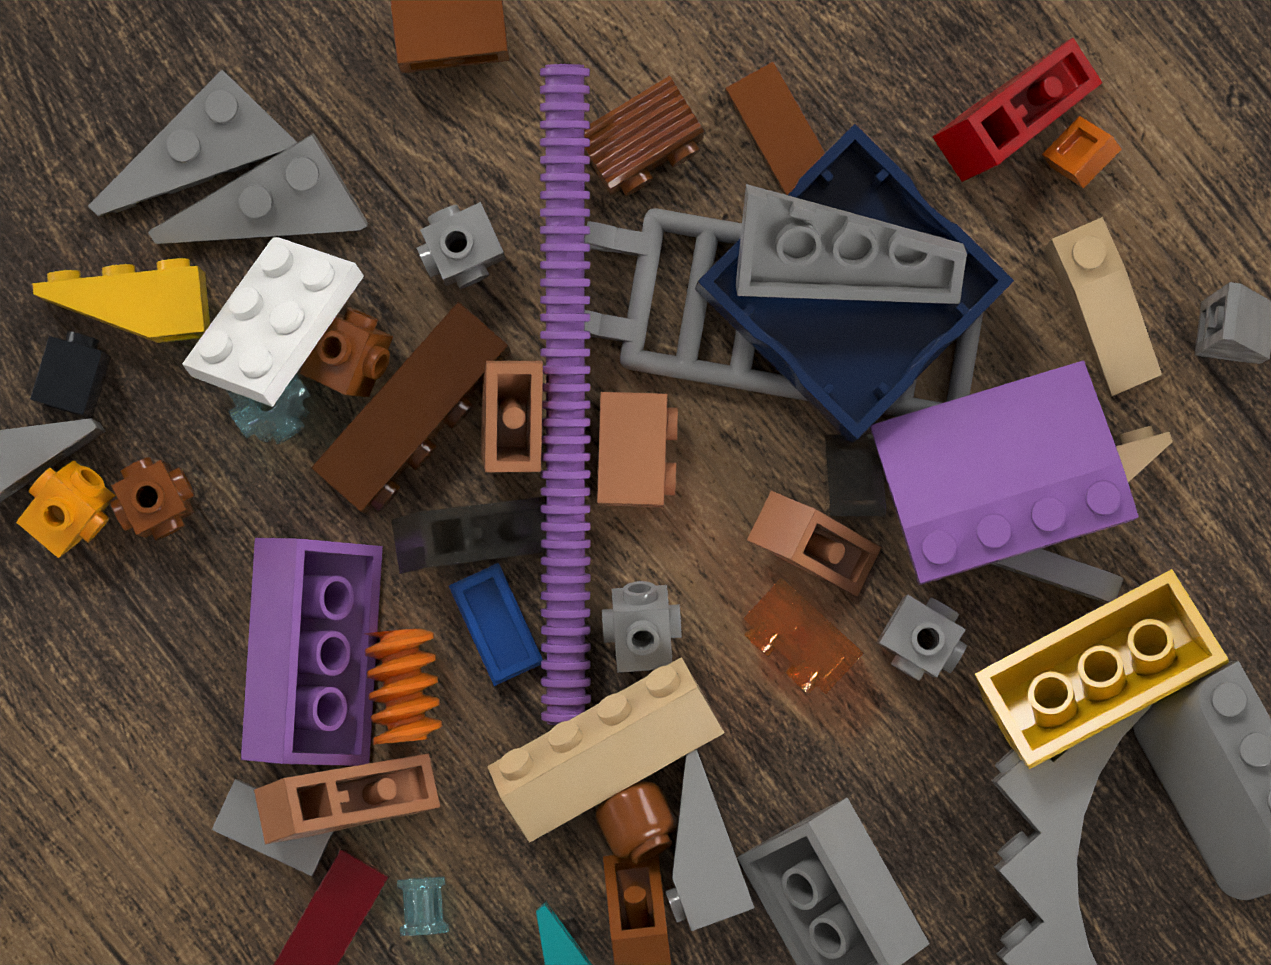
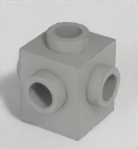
[417,202,506,289]
[602,581,682,673]
[876,595,967,681]

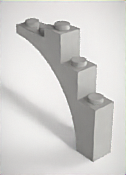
[991,705,1152,965]

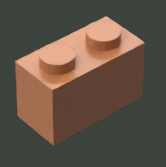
[597,392,678,508]

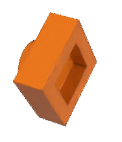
[1042,116,1122,188]

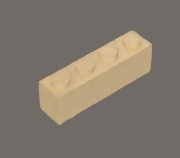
[487,657,724,843]

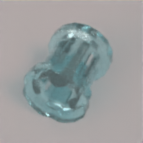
[397,876,450,936]

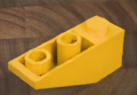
[32,258,210,343]

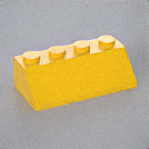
[975,569,1229,769]

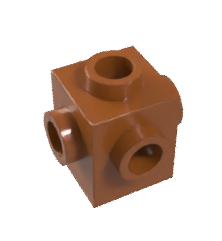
[300,308,393,397]
[110,457,195,541]

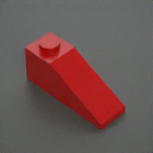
[932,38,1103,182]

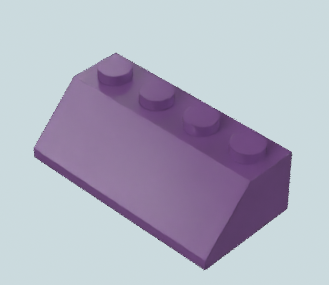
[241,538,383,766]

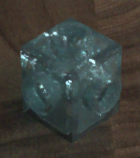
[225,373,311,445]

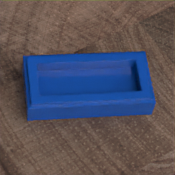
[449,563,543,686]

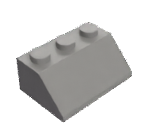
[737,798,930,965]

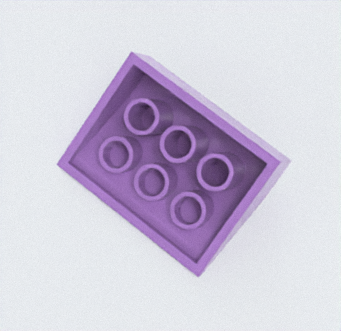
[870,360,1139,585]

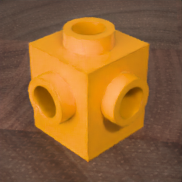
[16,460,116,558]

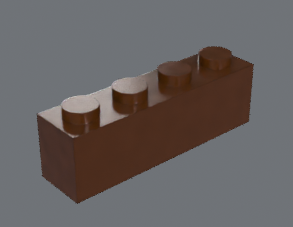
[311,302,510,515]

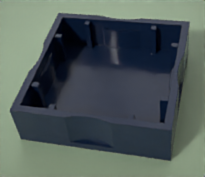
[695,124,1014,444]

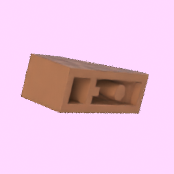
[254,753,440,845]

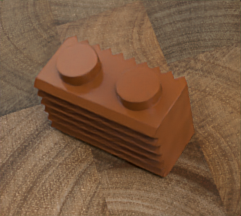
[584,75,704,196]

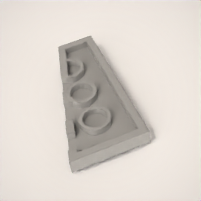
[736,184,967,304]

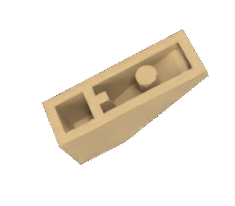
[1044,217,1162,397]

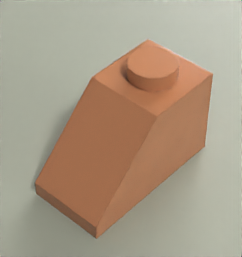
[481,361,543,472]
[747,491,882,596]

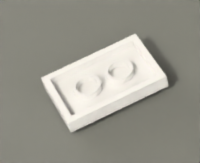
[182,236,364,407]

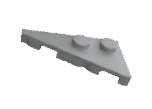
[88,70,297,216]
[148,133,369,244]

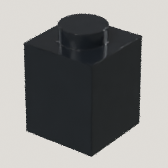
[30,331,111,419]

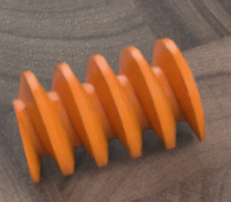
[364,628,442,744]

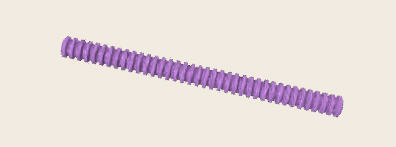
[540,64,591,725]

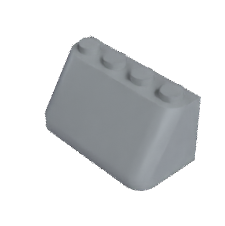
[1133,661,1271,900]

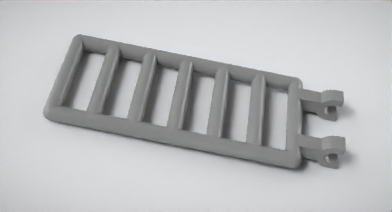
[585,208,984,417]

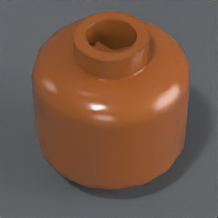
[595,781,677,864]

